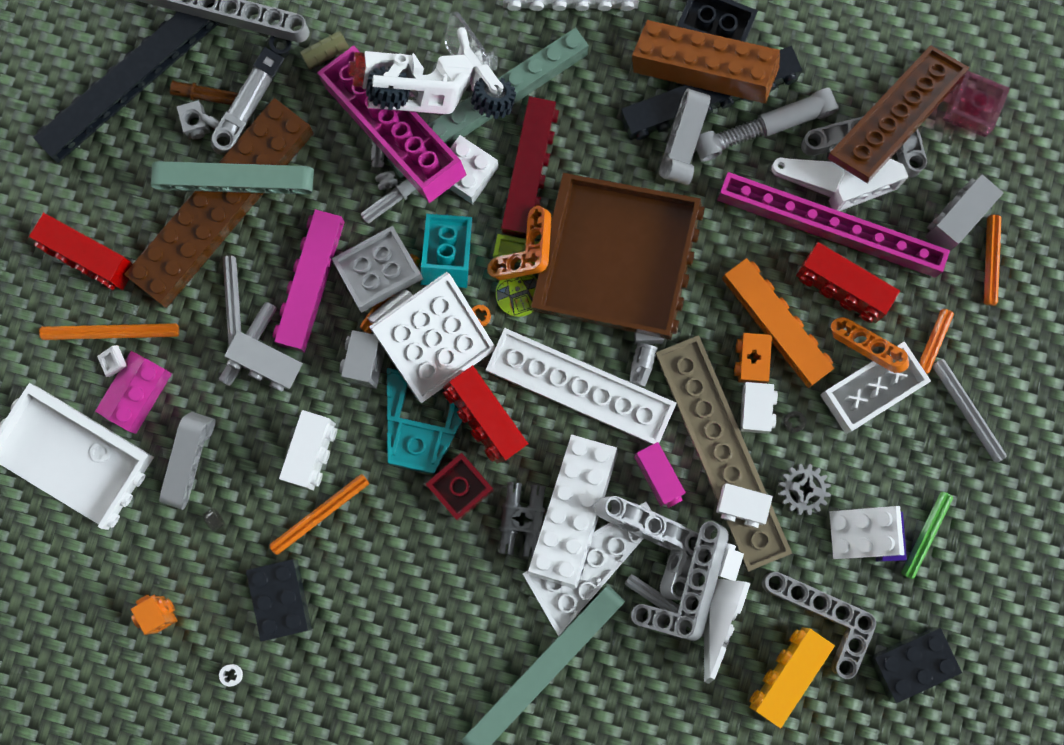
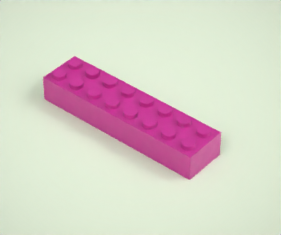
[317,46,467,203]

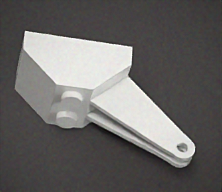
[771,158,908,211]

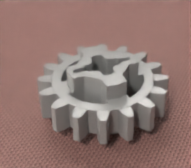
[778,464,831,516]

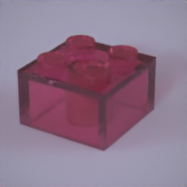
[943,71,1010,137]

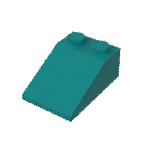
[421,214,472,288]

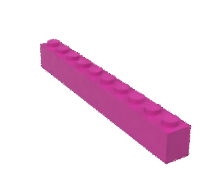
[717,172,950,278]

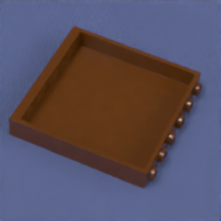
[531,173,705,340]

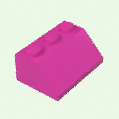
[95,351,172,434]

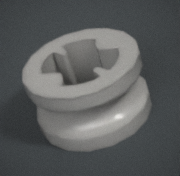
[375,171,398,190]

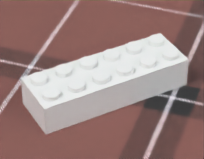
[528,435,618,589]

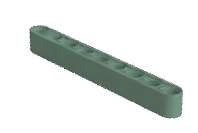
[460,585,625,745]

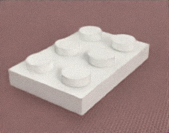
[829,506,904,559]

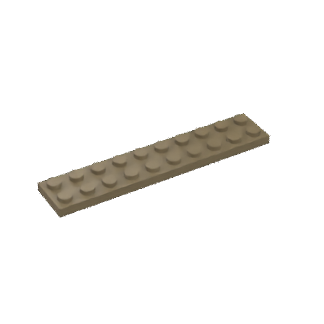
[656,335,792,572]

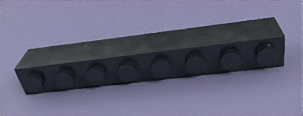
[620,46,802,140]

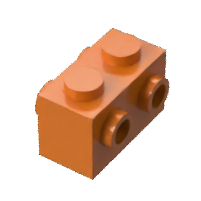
[131,595,178,635]

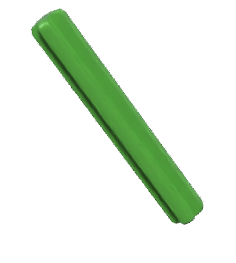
[901,492,953,579]

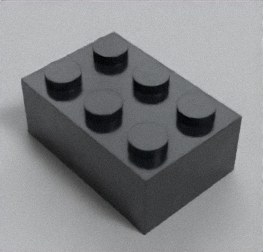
[677,0,758,42]
[246,559,312,642]
[869,627,962,704]

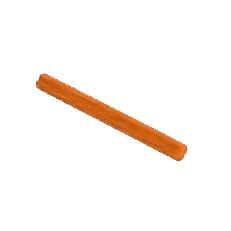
[39,323,180,340]

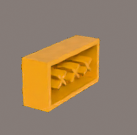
[749,627,835,728]

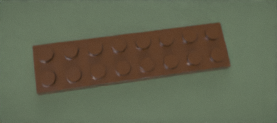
[828,45,970,184]

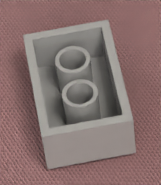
[925,175,1004,251]
[224,331,303,392]

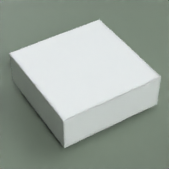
[97,345,127,377]

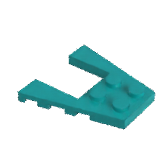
[387,368,463,475]

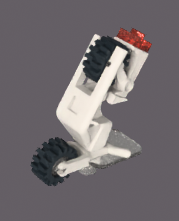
[348,11,516,119]

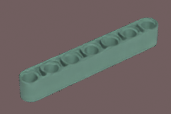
[151,161,314,194]

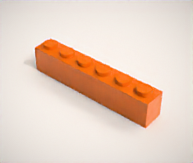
[722,258,835,388]

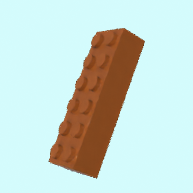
[632,20,780,103]

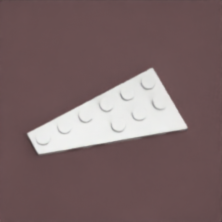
[523,502,652,637]

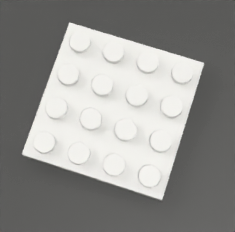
[370,272,496,403]

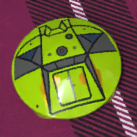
[496,275,537,317]

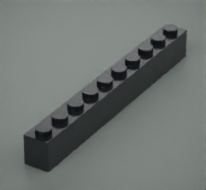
[33,3,220,163]

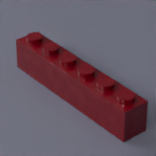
[501,96,559,238]

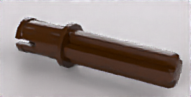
[170,80,238,105]

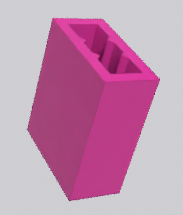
[634,442,686,508]

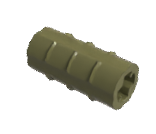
[300,31,349,70]

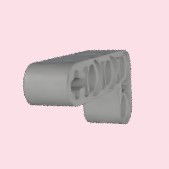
[659,89,710,185]
[159,412,215,510]

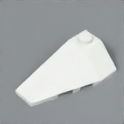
[704,579,750,684]

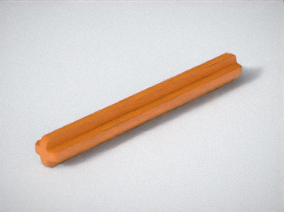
[269,474,369,555]

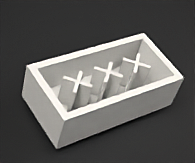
[820,341,931,434]

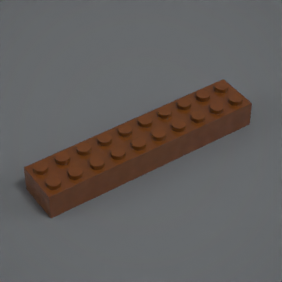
[124,98,314,308]

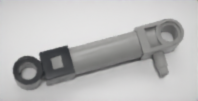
[201,36,292,155]

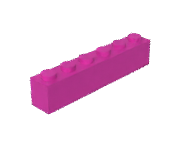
[273,209,345,353]

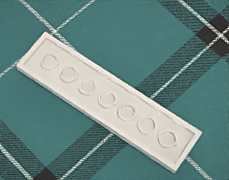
[486,328,676,445]

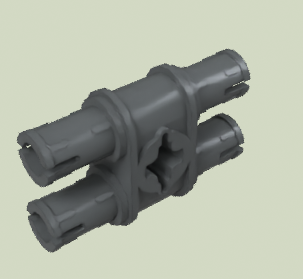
[499,482,546,557]

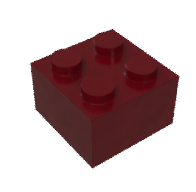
[426,453,494,521]

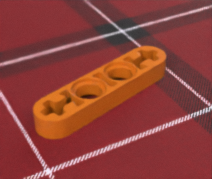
[831,317,909,373]

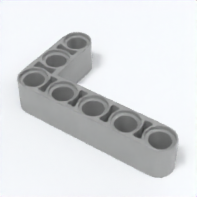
[631,521,729,641]
[762,572,876,679]

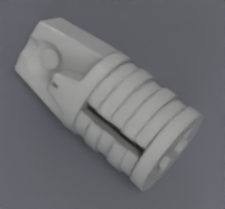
[629,343,658,387]

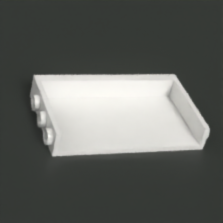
[0,383,154,530]

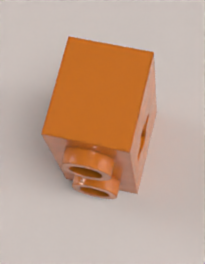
[734,333,772,384]

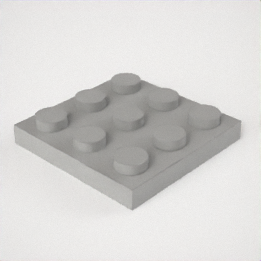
[332,226,423,313]

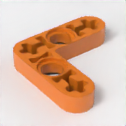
[487,206,551,280]

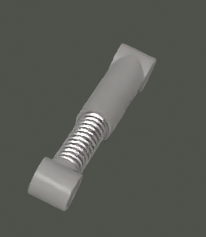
[695,88,839,162]

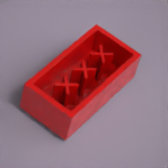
[29,212,133,291]
[796,242,900,323]
[443,365,529,464]

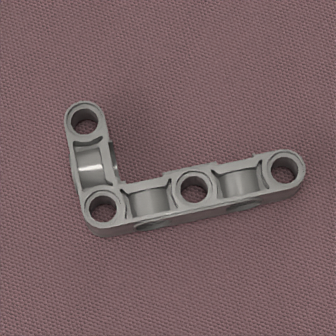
[801,116,927,178]
[594,496,699,600]

